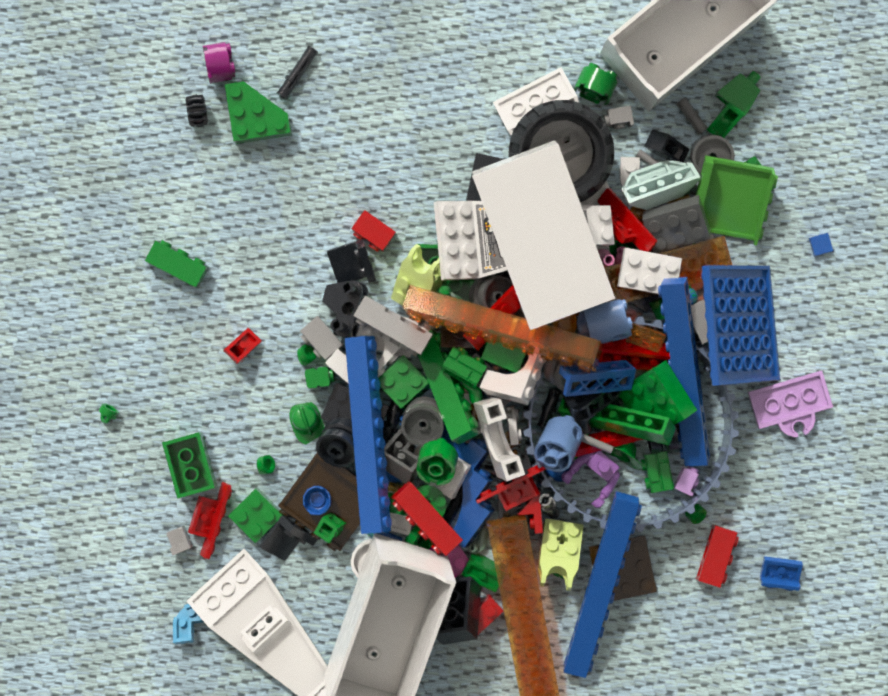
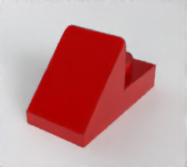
[223,328,262,364]
[517,494,543,534]

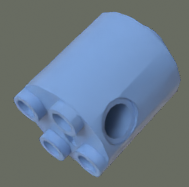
[576,299,633,347]
[534,415,584,472]

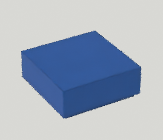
[809,233,833,256]

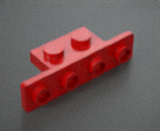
[597,188,657,252]
[476,465,546,511]
[188,482,232,559]

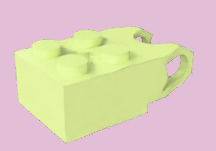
[391,244,443,318]
[537,518,584,591]

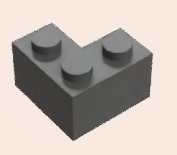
[384,428,418,483]

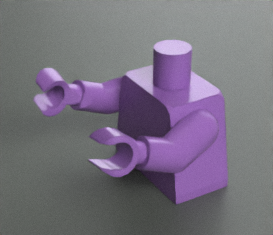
[561,451,621,508]

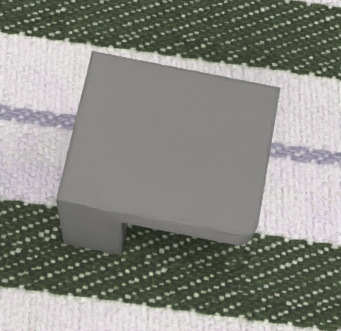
[167,526,193,556]

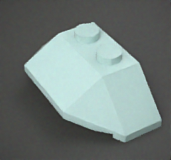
[621,160,700,210]

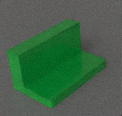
[461,553,507,593]

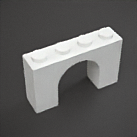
[480,317,555,405]
[325,326,406,383]
[473,397,525,481]

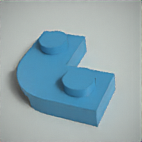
[173,604,204,645]

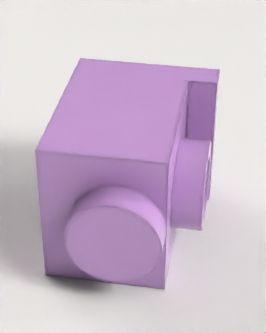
[674,466,699,496]

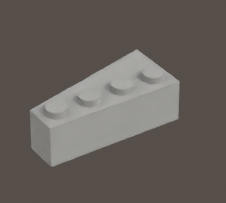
[353,296,433,357]

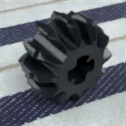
[185,94,208,127]

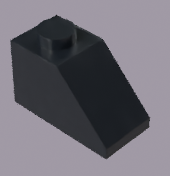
[644,129,690,163]

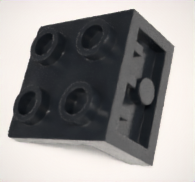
[327,239,376,283]
[260,515,317,561]

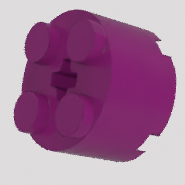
[203,42,236,84]

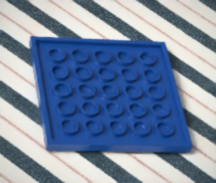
[701,265,780,386]

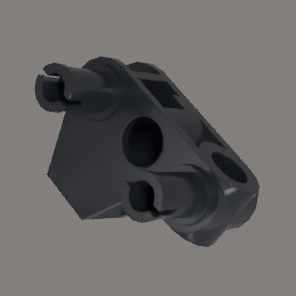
[322,280,368,338]
[562,378,622,434]

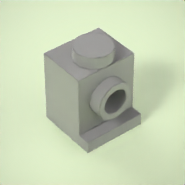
[604,106,634,129]

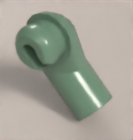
[468,529,488,554]

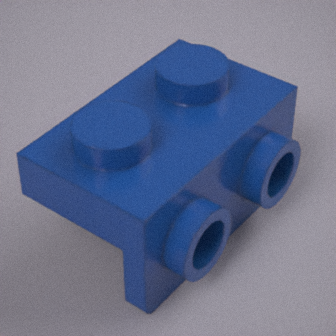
[760,556,803,591]

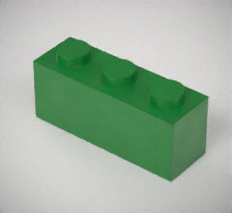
[145,240,209,288]

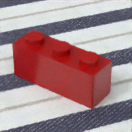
[696,524,739,588]

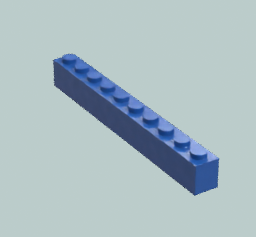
[658,277,711,466]
[345,336,392,534]
[563,491,642,678]

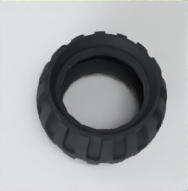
[508,100,614,203]

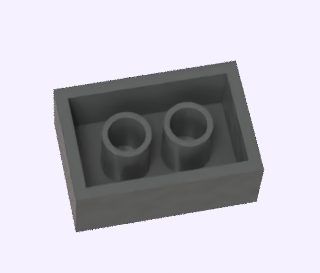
[642,195,711,254]

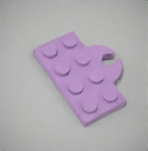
[747,370,833,437]

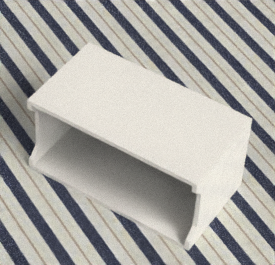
[600,0,778,112]
[472,141,615,330]
[324,533,456,696]

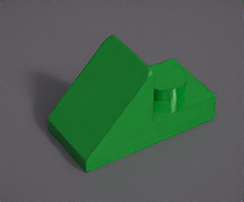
[707,102,745,138]

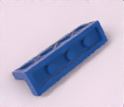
[559,360,636,397]

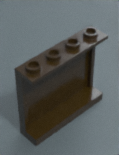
[278,453,360,551]

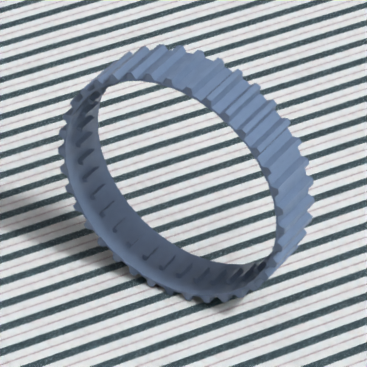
[522,317,739,532]

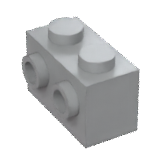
[300,316,343,360]

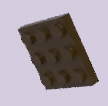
[588,535,657,601]

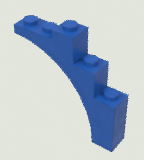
[441,426,495,548]

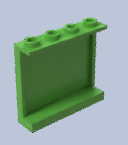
[696,155,778,246]

